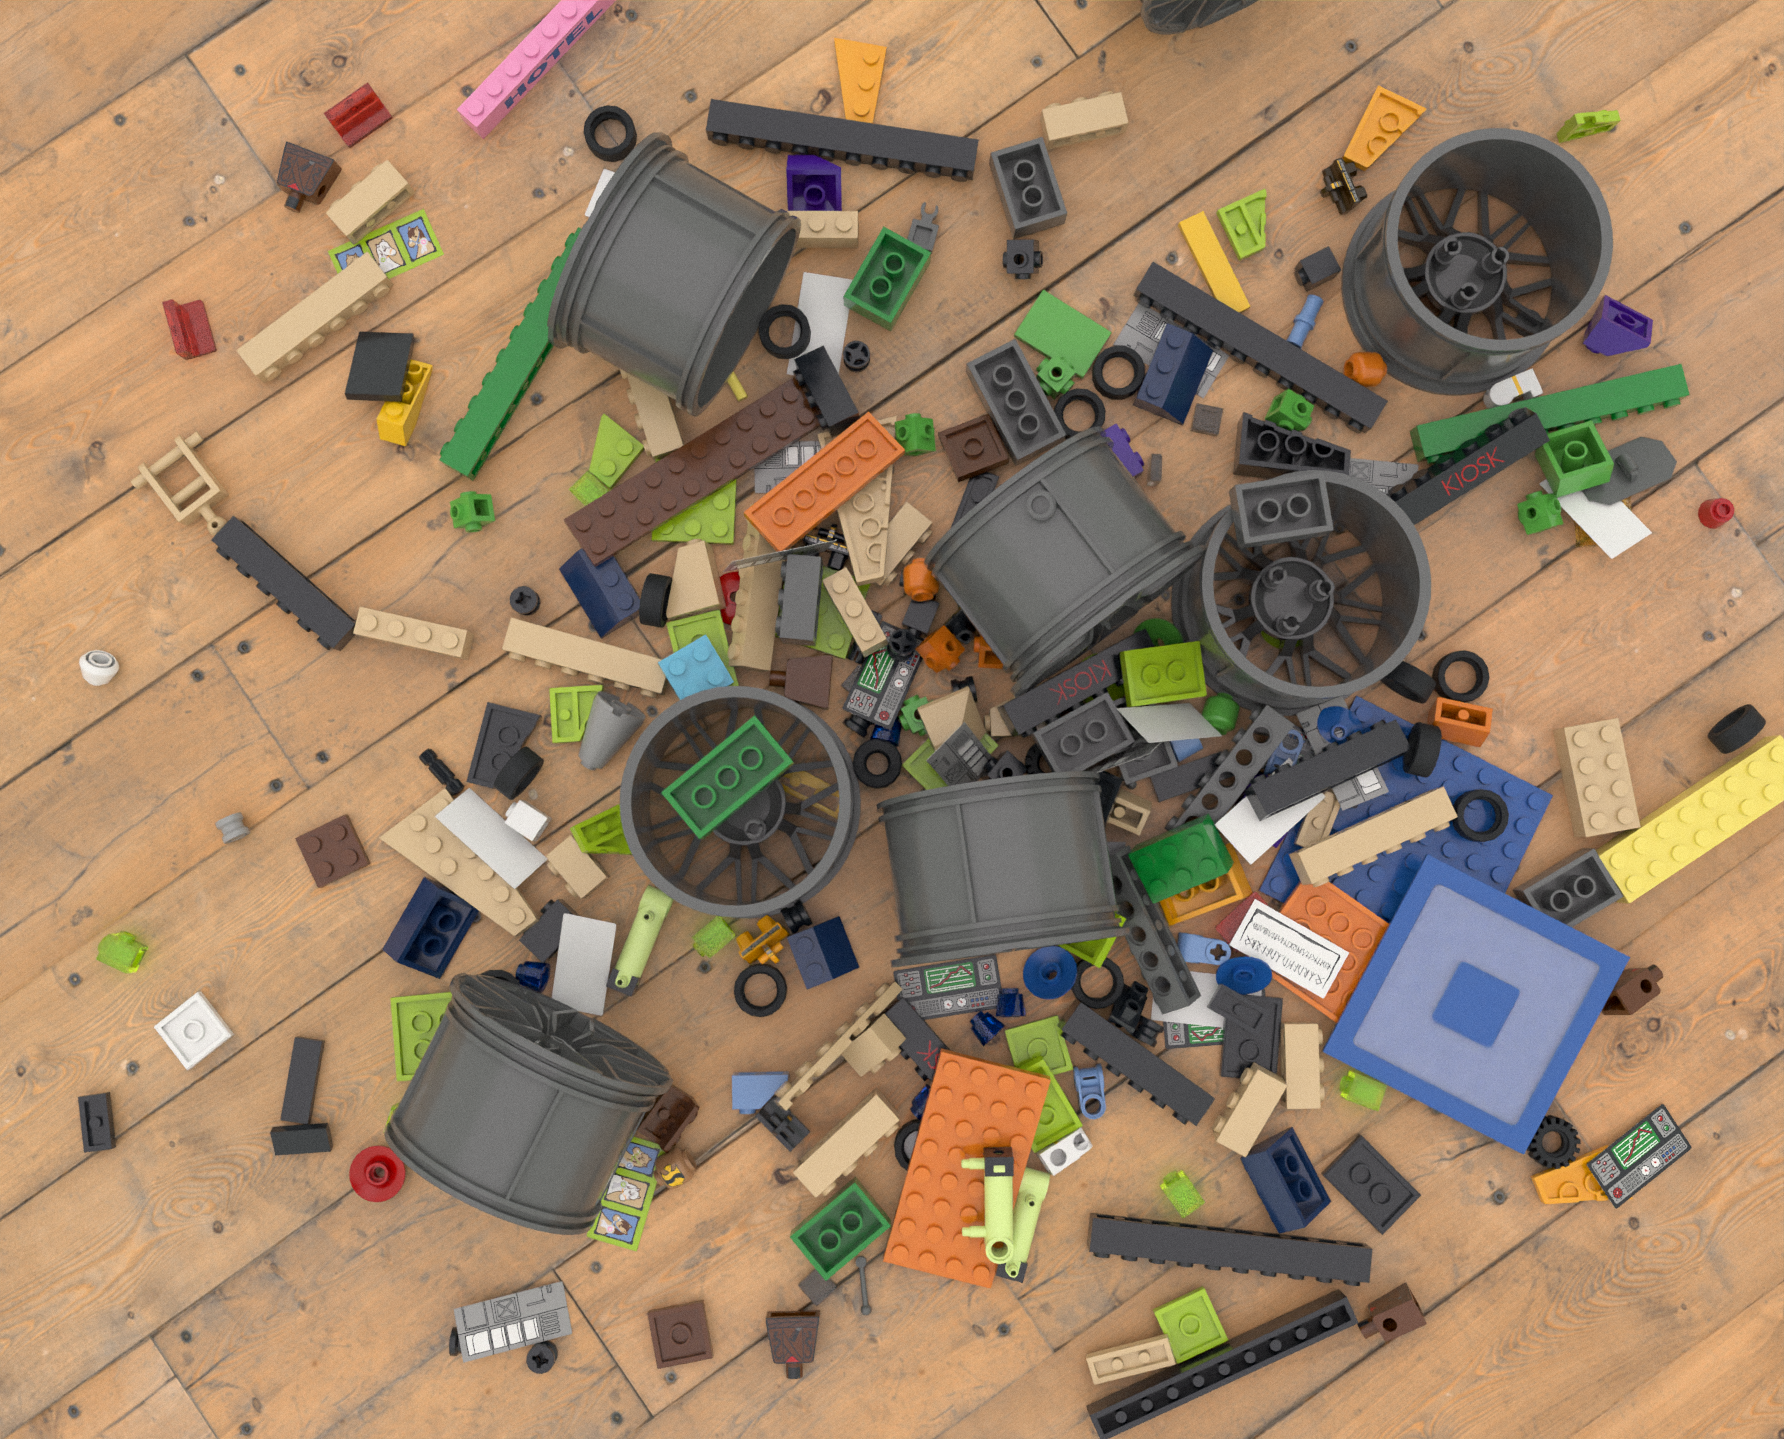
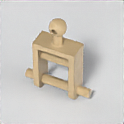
[131,431,229,536]

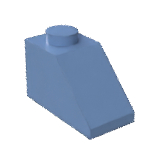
[732,1071,789,1114]

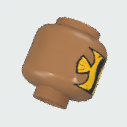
[653,1147,697,1189]

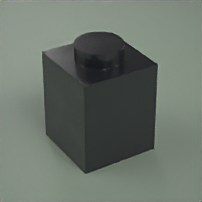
[1294,246,1341,292]
[902,599,940,638]

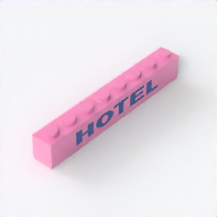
[457,0,616,139]

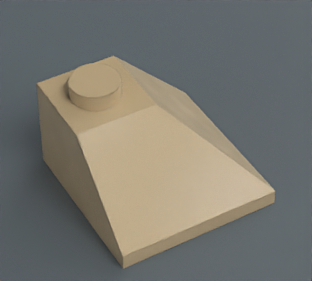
[917,686,986,752]

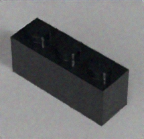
[793,345,860,437]

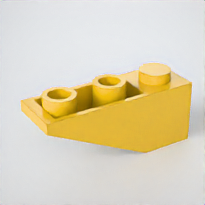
[376,359,433,446]

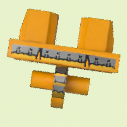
[736,915,789,965]

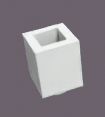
[505,800,552,841]

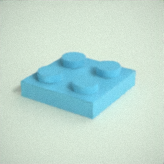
[658,635,734,700]

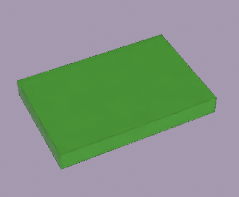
[1014,290,1112,379]

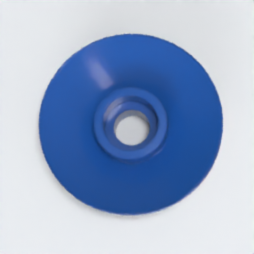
[1311,706,1363,747]
[1023,946,1077,1000]
[1216,957,1272,994]

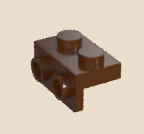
[637,1084,700,1153]

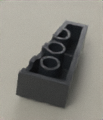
[1233,412,1351,479]

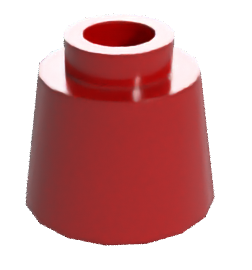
[1698,498,1735,529]

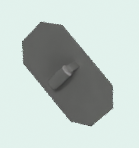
[1582,437,1677,505]

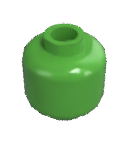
[1202,693,1240,735]

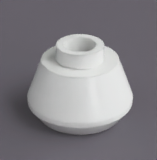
[79,650,119,686]

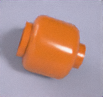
[1343,352,1387,387]
[903,558,940,601]

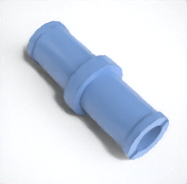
[1286,294,1324,349]

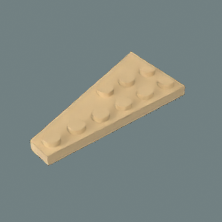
[818,416,897,586]
[379,788,540,937]
[774,982,903,1111]

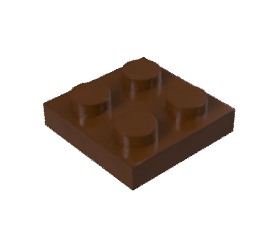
[938,413,1009,483]
[295,814,371,888]
[647,1300,714,1369]

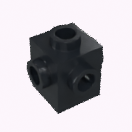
[1003,239,1043,279]
[980,750,1028,780]

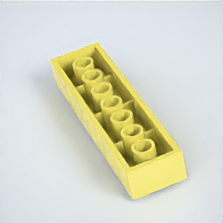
[1595,735,1784,903]

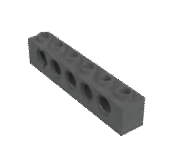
[1164,704,1294,831]
[1109,845,1201,1015]

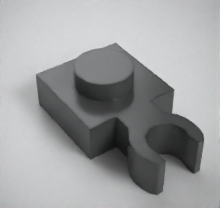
[907,202,939,254]

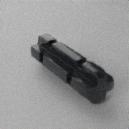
[419,748,464,796]

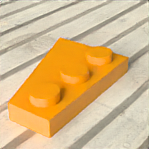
[834,38,887,123]
[1342,85,1426,171]
[1531,1145,1633,1204]

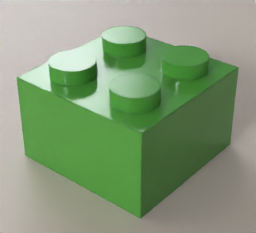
[1535,420,1614,498]

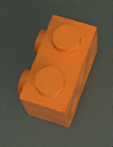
[1427,697,1493,747]

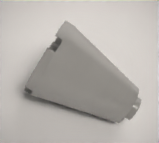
[578,691,646,770]

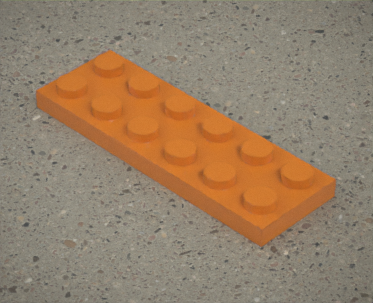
[744,411,905,552]

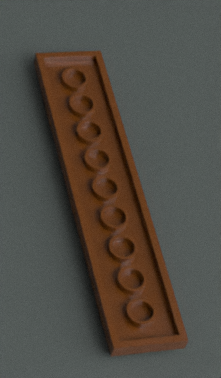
[564,378,820,567]

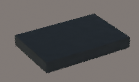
[345,332,415,402]
[1219,994,1283,1078]
[1321,1134,1421,1235]

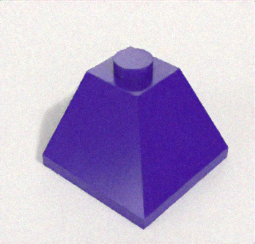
[786,155,842,211]
[1583,295,1653,356]

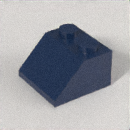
[787,916,859,990]

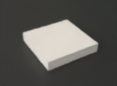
[154,991,234,1070]

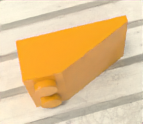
[1160,843,1253,926]

